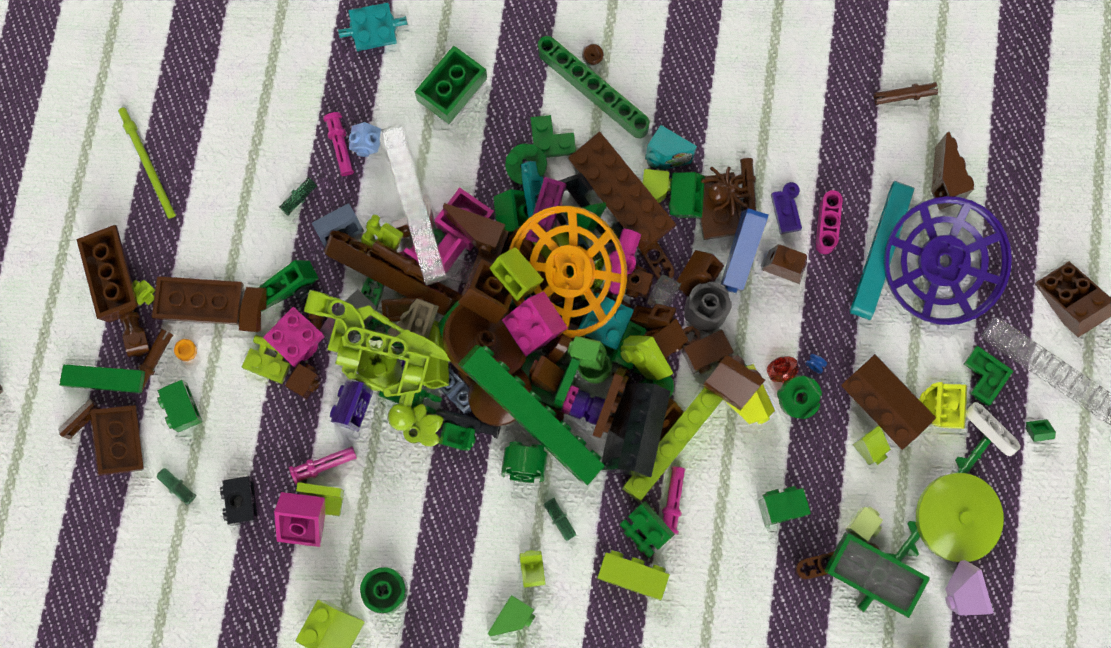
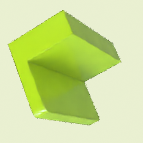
[296,483,345,516]

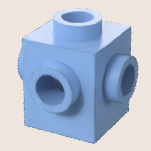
[349,122,381,157]

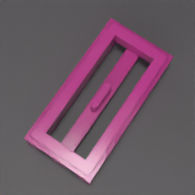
[561,386,579,415]

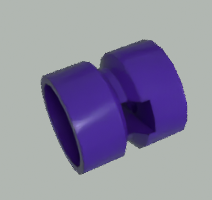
[569,389,605,425]

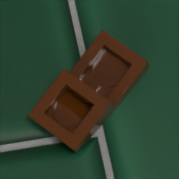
[239,287,267,332]
[629,304,676,328]

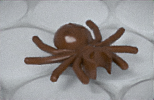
[701,167,751,217]

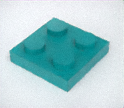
[578,292,634,350]

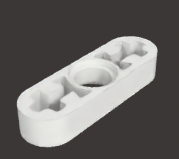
[966,402,1020,456]

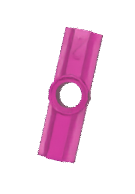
[608,229,641,296]

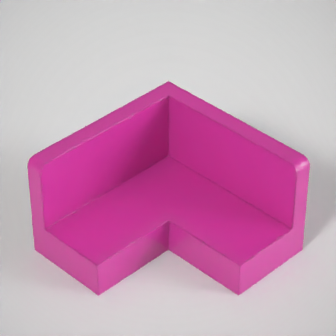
[403,233,466,280]

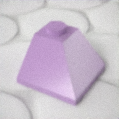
[945,560,994,615]

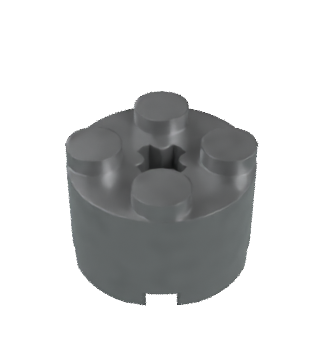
[684,282,732,333]

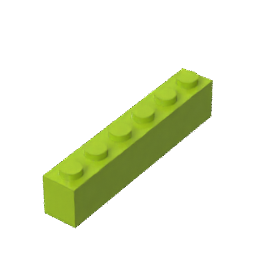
[622,387,723,502]

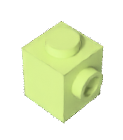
[846,507,883,542]

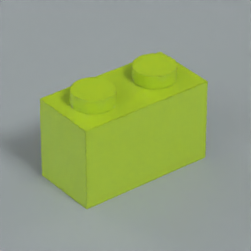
[489,247,543,301]

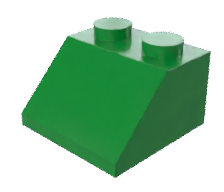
[493,189,529,238]

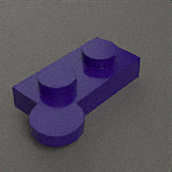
[771,182,802,235]

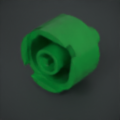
[501,441,548,483]
[360,567,408,613]

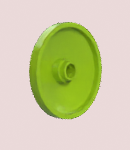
[916,473,1004,562]

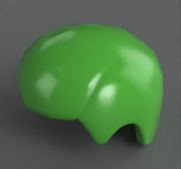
[578,355,612,384]

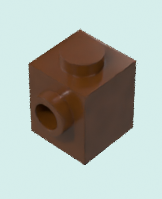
[285,364,320,400]

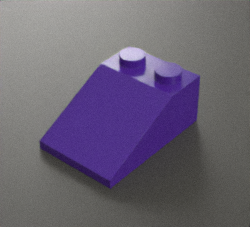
[330,380,373,432]

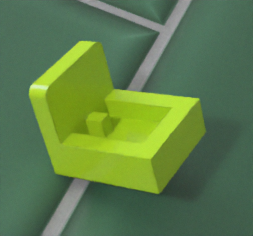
[519,550,546,588]

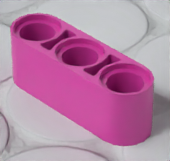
[815,190,843,254]

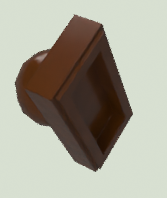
[381,297,425,322]

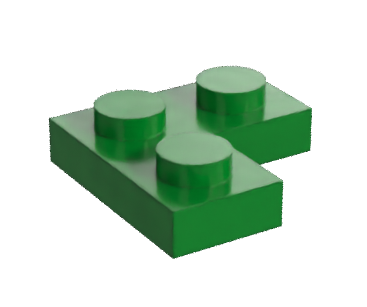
[531,115,576,158]
[964,346,1013,406]

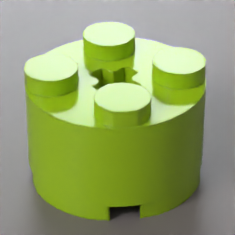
[357,340,402,391]

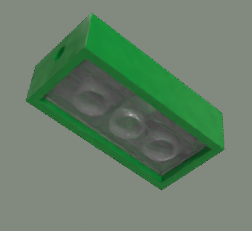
[824,532,930,618]

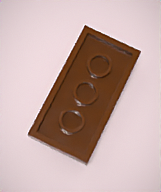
[152,276,244,325]

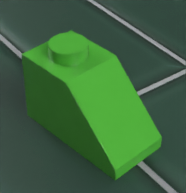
[488,595,536,636]

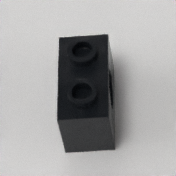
[220,476,259,526]

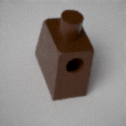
[762,244,807,284]

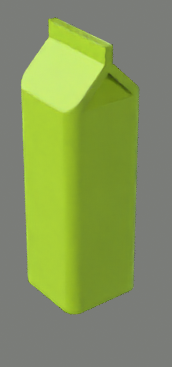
[423,320,449,389]

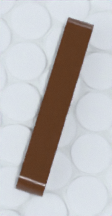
[324,231,461,316]

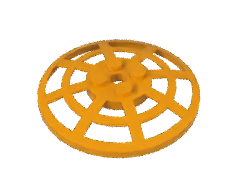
[509,206,627,338]

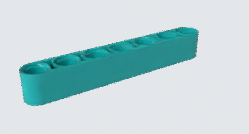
[849,181,915,320]

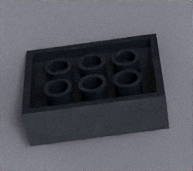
[601,383,671,478]

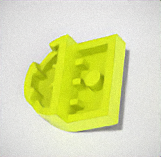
[919,382,967,429]

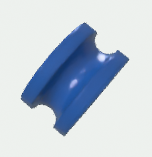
[805,354,827,374]

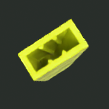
[724,364,775,424]

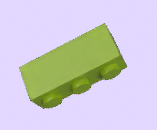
[597,550,670,601]

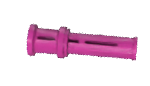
[323,112,354,176]
[289,446,357,485]
[662,466,686,535]

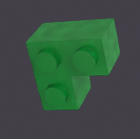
[758,486,811,527]

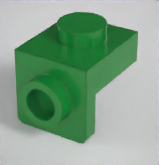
[439,423,476,451]

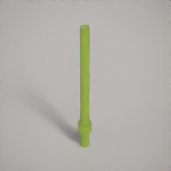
[118,107,176,219]

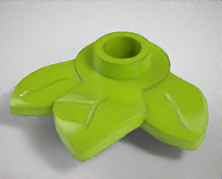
[403,404,443,447]

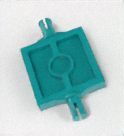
[338,3,408,51]

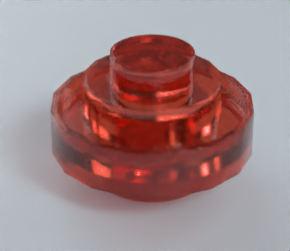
[767,356,799,383]

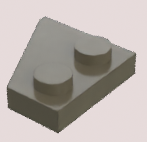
[387,299,439,339]

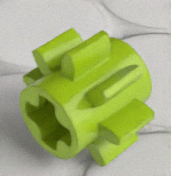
[132,280,155,306]

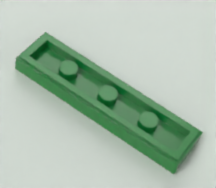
[59,364,145,393]

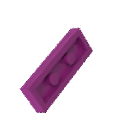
[526,177,566,246]

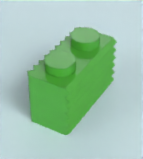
[568,336,607,371]

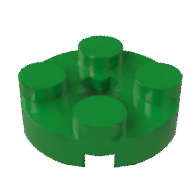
[505,143,548,185]
[777,375,822,419]

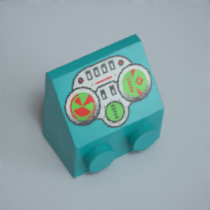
[645,125,697,170]

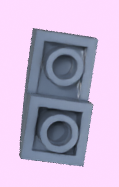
[439,368,471,415]

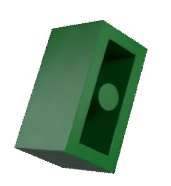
[669,172,705,218]
[157,380,203,433]

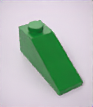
[259,260,319,312]

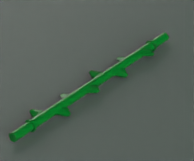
[857,435,991,613]

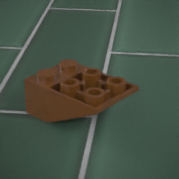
[931,132,974,210]
[1035,261,1111,338]

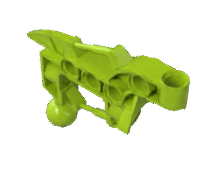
[304,290,450,431]

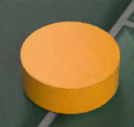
[174,339,197,361]

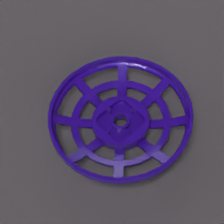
[884,196,1012,325]

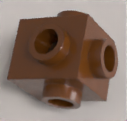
[625,266,654,298]

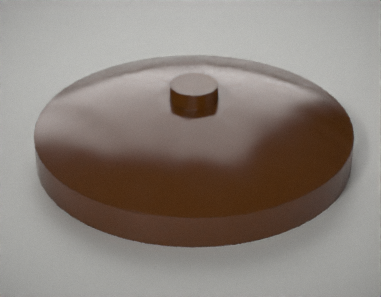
[443,304,527,378]

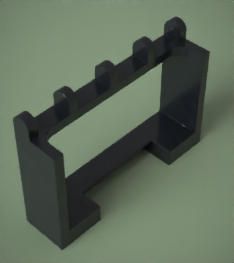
[536,173,624,261]

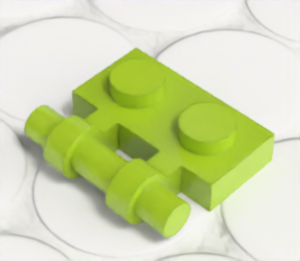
[361,215,404,251]
[241,335,291,384]

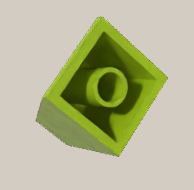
[295,599,365,648]

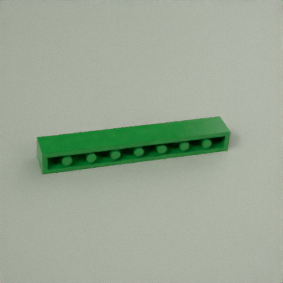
[458,345,605,486]

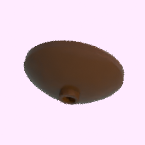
[468,368,532,426]

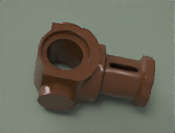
[120,312,150,357]

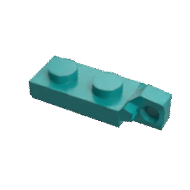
[521,161,543,218]

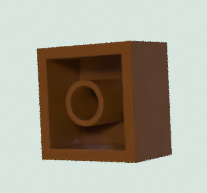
[458,259,513,324]

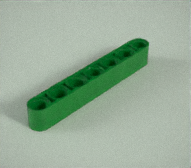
[538,36,650,139]

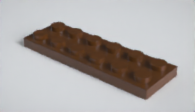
[568,131,677,252]

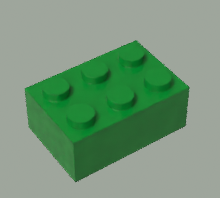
[414,45,487,124]

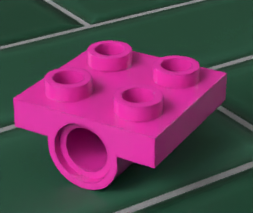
[263,307,325,367]

